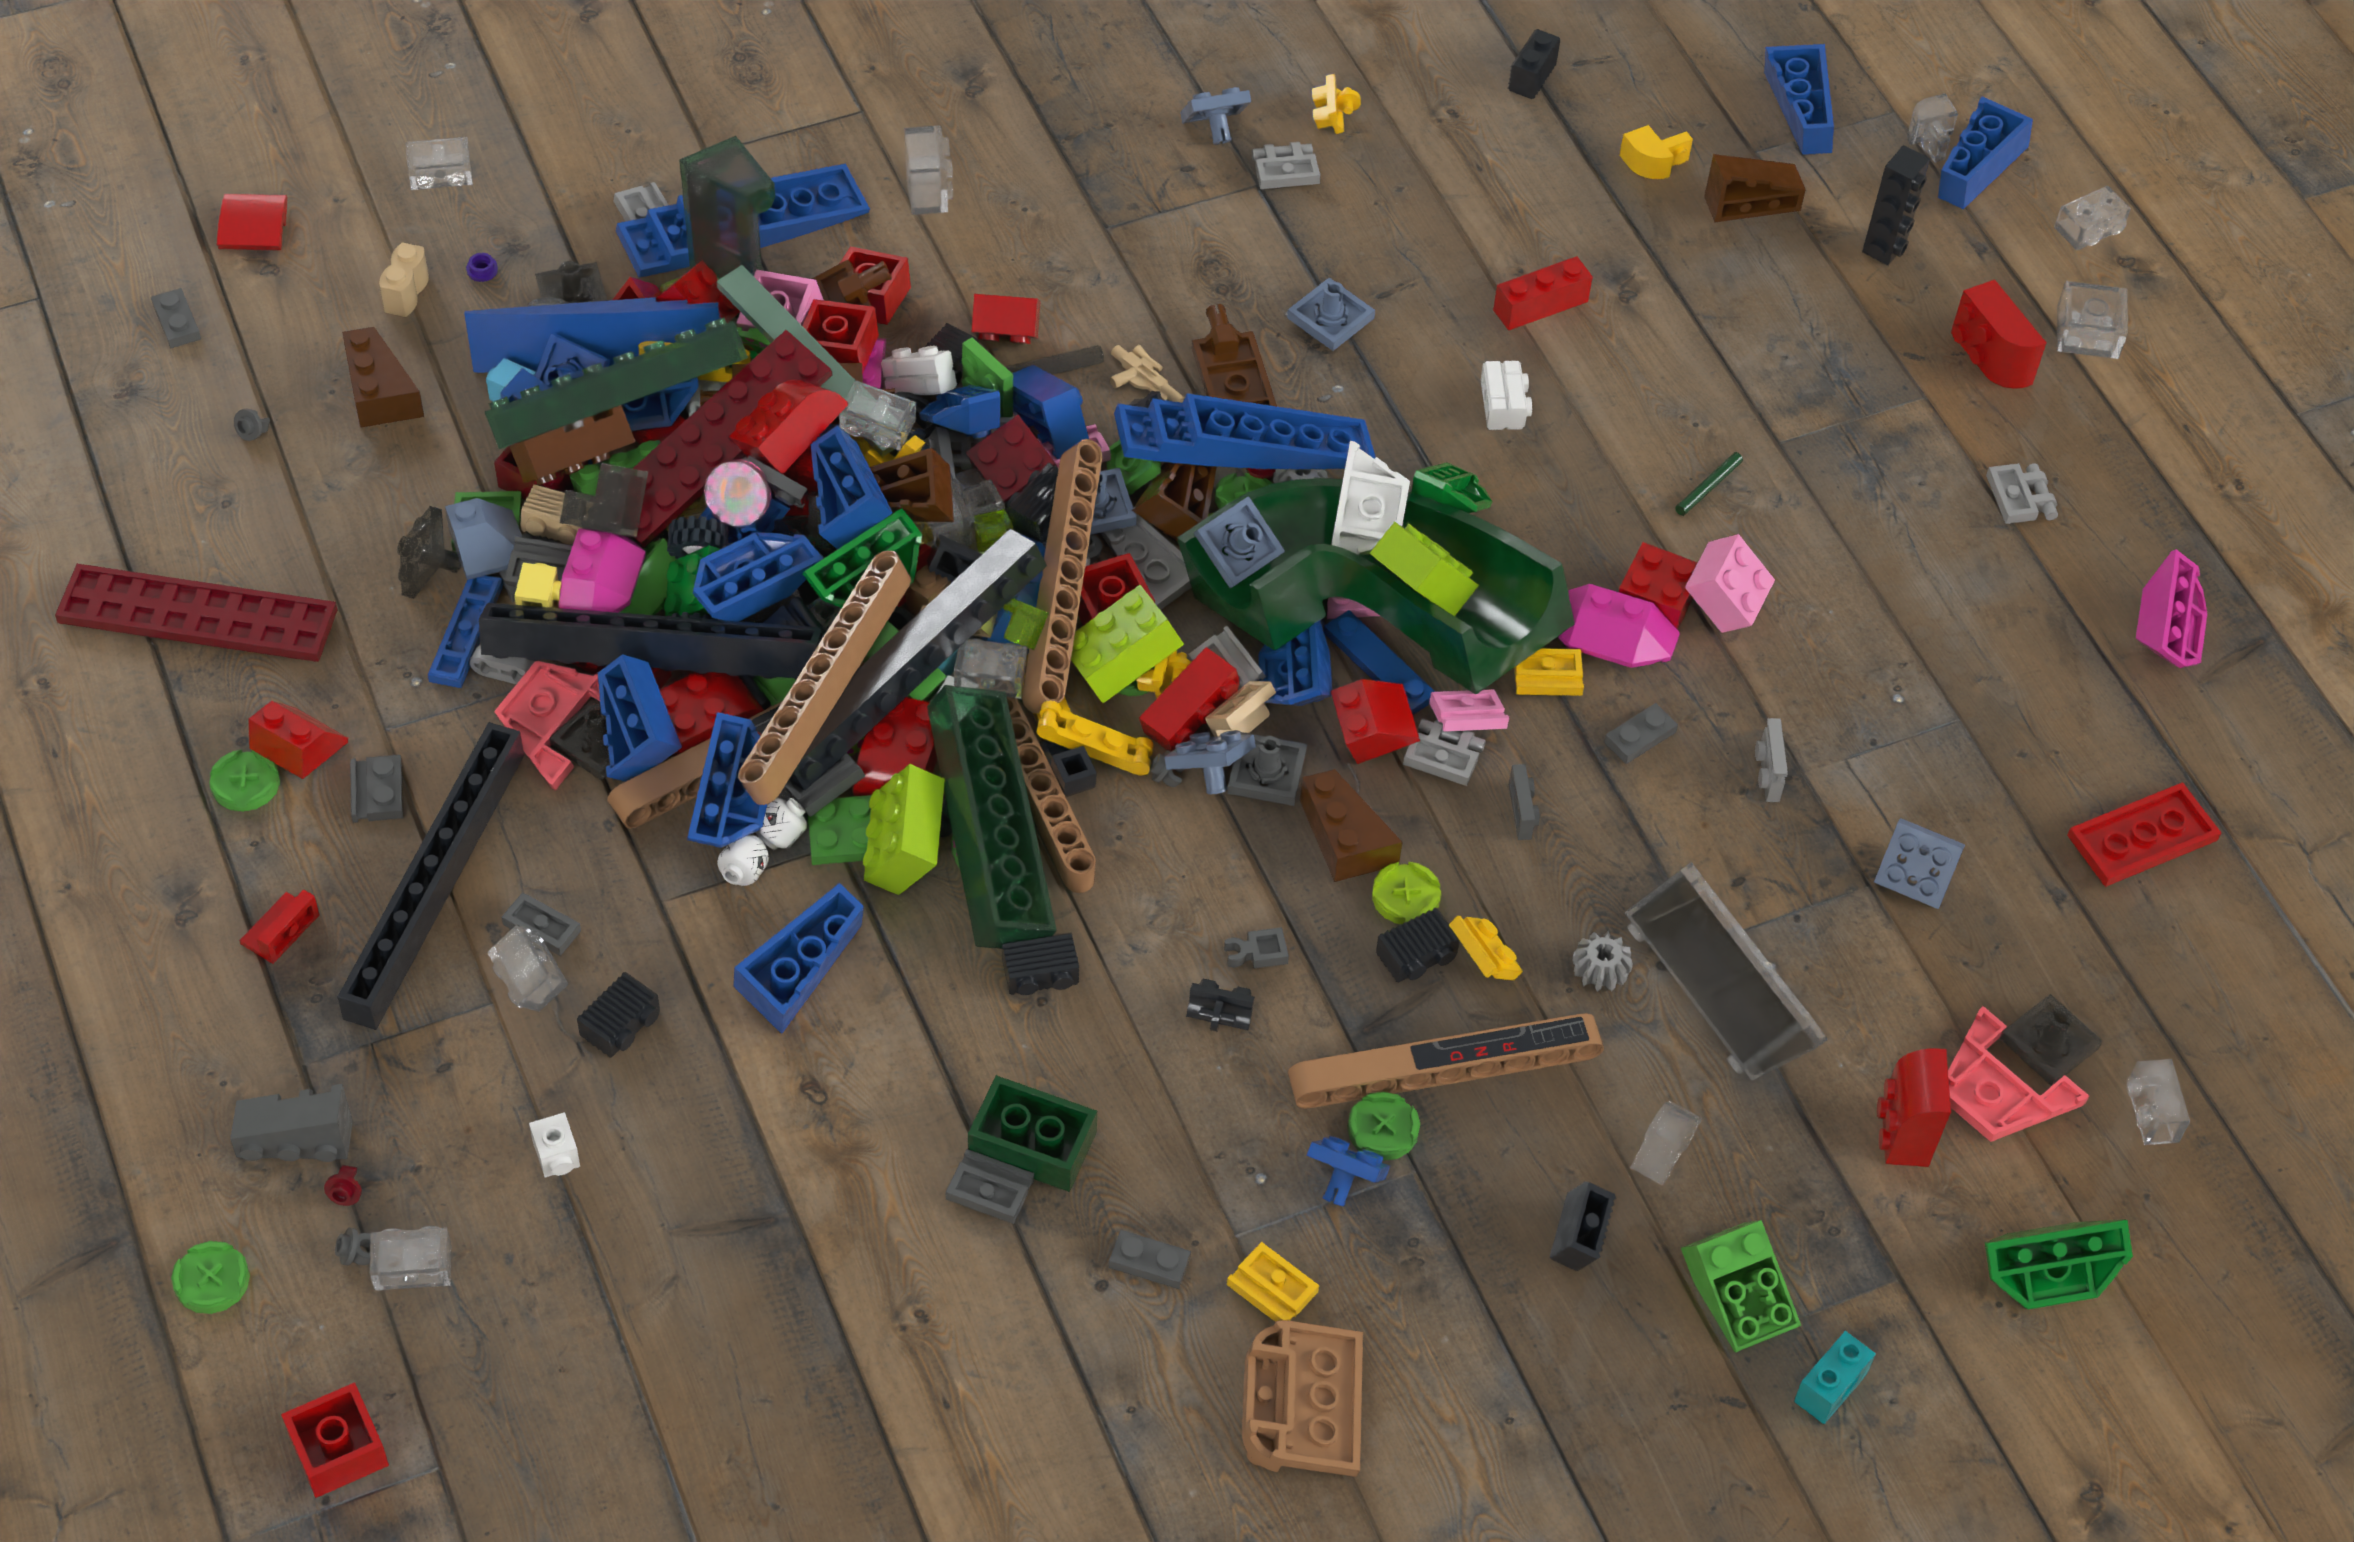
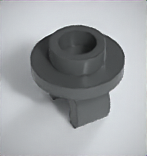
[234,408,270,441]
[1150,750,1184,787]
[335,1227,374,1266]

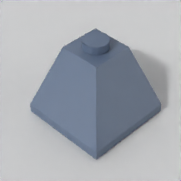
[445,498,522,580]

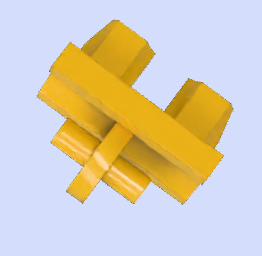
[1312,74,1361,134]
[1136,651,1191,699]

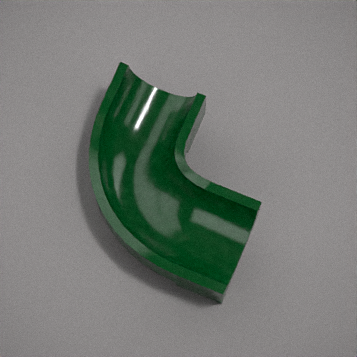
[1177,478,1575,694]

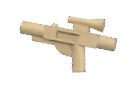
[1110,345,1185,403]

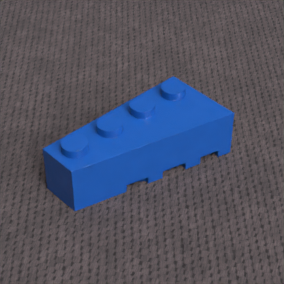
[1764,44,1834,154]
[1938,96,2033,209]
[733,883,864,1034]

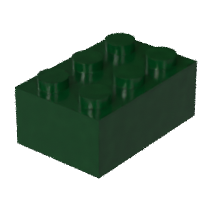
[968,1075,1098,1192]

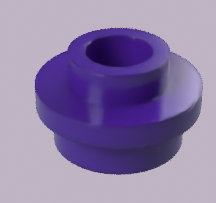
[466,253,498,282]

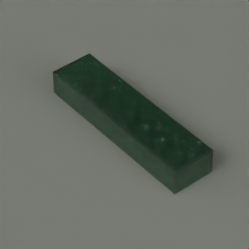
[485,317,748,449]
[927,685,1057,949]

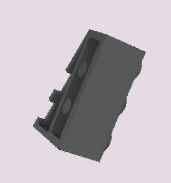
[230,1084,353,1162]

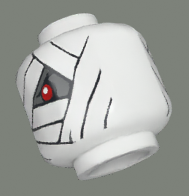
[755,798,807,850]
[717,834,769,886]

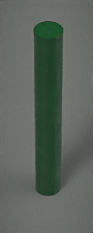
[1675,452,1743,516]

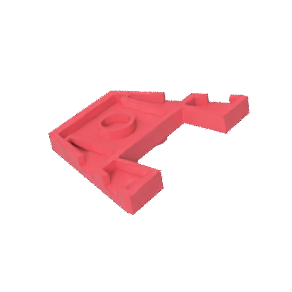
[494,661,600,791]
[1948,1006,2089,1142]

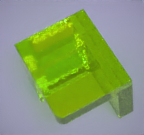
[973,509,1013,552]
[1003,598,1049,650]

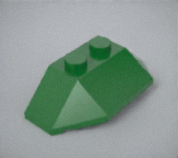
[1411,462,1493,513]
[802,508,922,608]
[1984,1219,2133,1309]

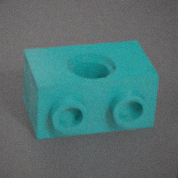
[1794,1331,1876,1424]

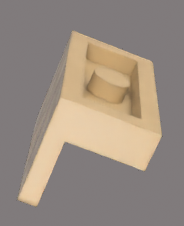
[1205,681,1276,737]

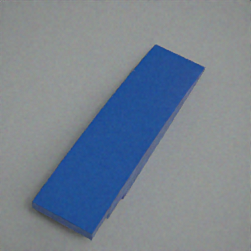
[616,163,870,278]
[464,297,724,373]
[1114,393,1376,469]

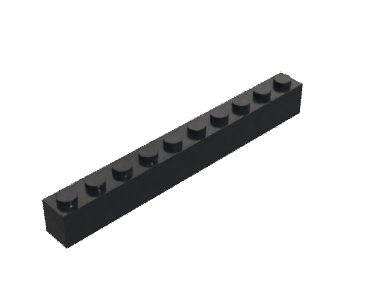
[789,528,1047,791]
[479,603,822,680]
[337,722,524,1030]

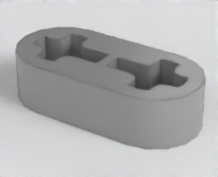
[469,645,534,684]

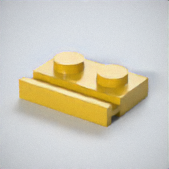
[1514,648,1584,696]
[1449,915,1523,981]
[1227,1242,1319,1322]

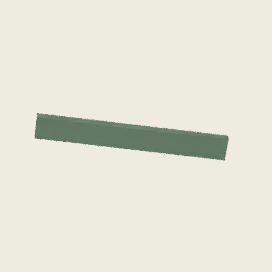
[717,265,908,457]

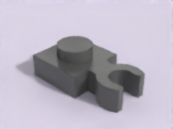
[1224,927,1289,969]

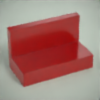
[239,889,320,964]

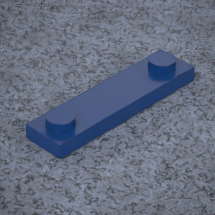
[428,575,504,688]
[1324,610,1435,715]

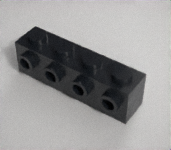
[1862,145,1930,266]

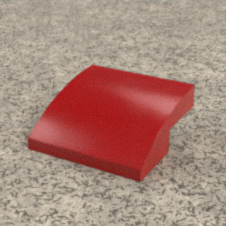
[216,194,288,250]

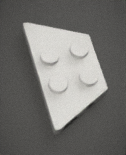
[1331,441,1410,556]

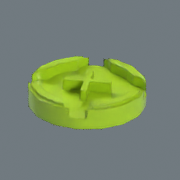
[1372,862,1441,924]

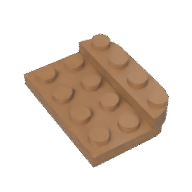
[1242,1320,1363,1477]

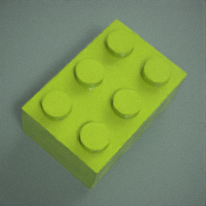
[1370,521,1479,616]
[1071,585,1184,703]
[863,764,945,895]

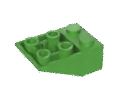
[1681,1220,1801,1352]

